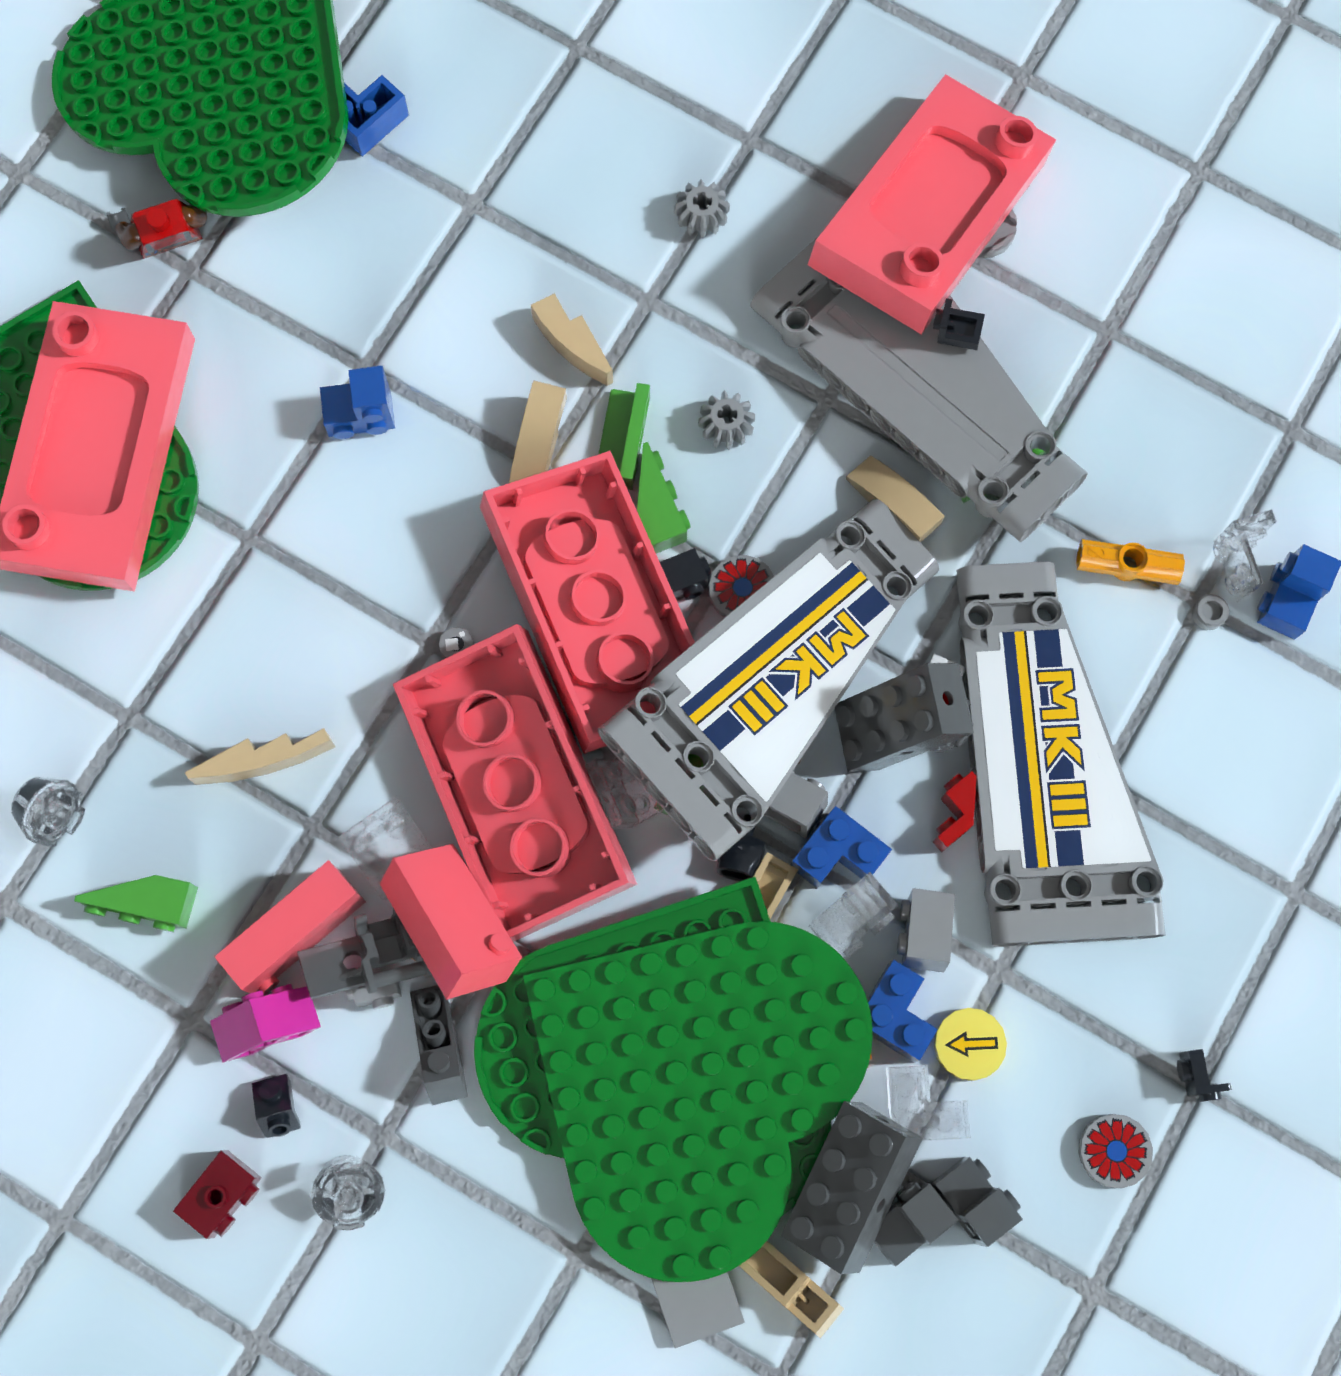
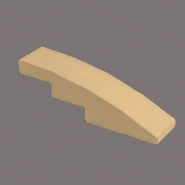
[185,728,335,785]

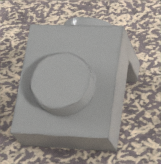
[345,967,402,1009]

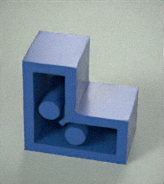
[344,75,409,157]
[320,366,395,439]
[1257,544,1341,640]
[791,806,892,888]
[867,959,938,1063]

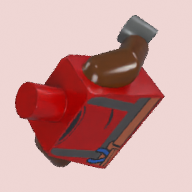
[107,199,207,259]

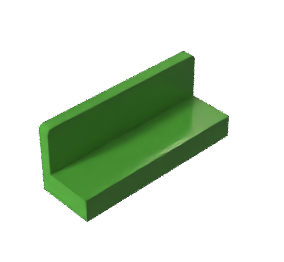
[598,383,650,490]

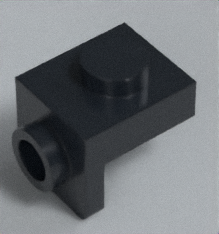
[933,298,985,350]
[1177,1049,1232,1102]
[251,1073,301,1138]

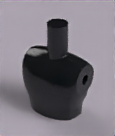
[716,814,766,881]

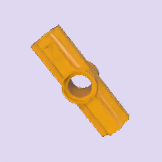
[1076,539,1185,585]

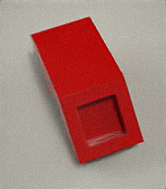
[933,771,977,853]

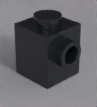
[660,548,711,600]

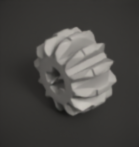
[674,179,730,238]
[698,390,755,450]

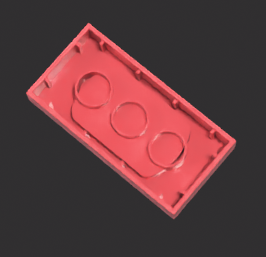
[807,74,1056,335]
[0,301,195,592]
[480,451,695,754]
[393,624,638,942]

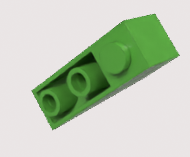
[637,442,691,554]
[74,875,198,932]

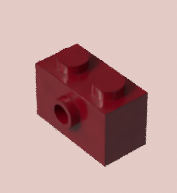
[173,1150,262,1239]

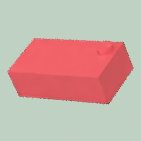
[380,844,522,1000]
[214,860,366,995]

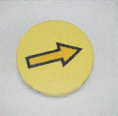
[934,1008,1007,1081]

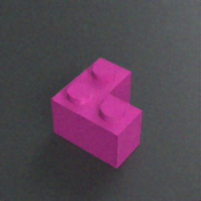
[210,984,321,1063]

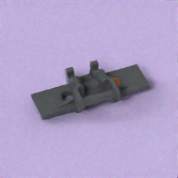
[297,908,433,1000]

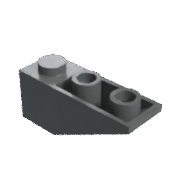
[410,985,468,1106]

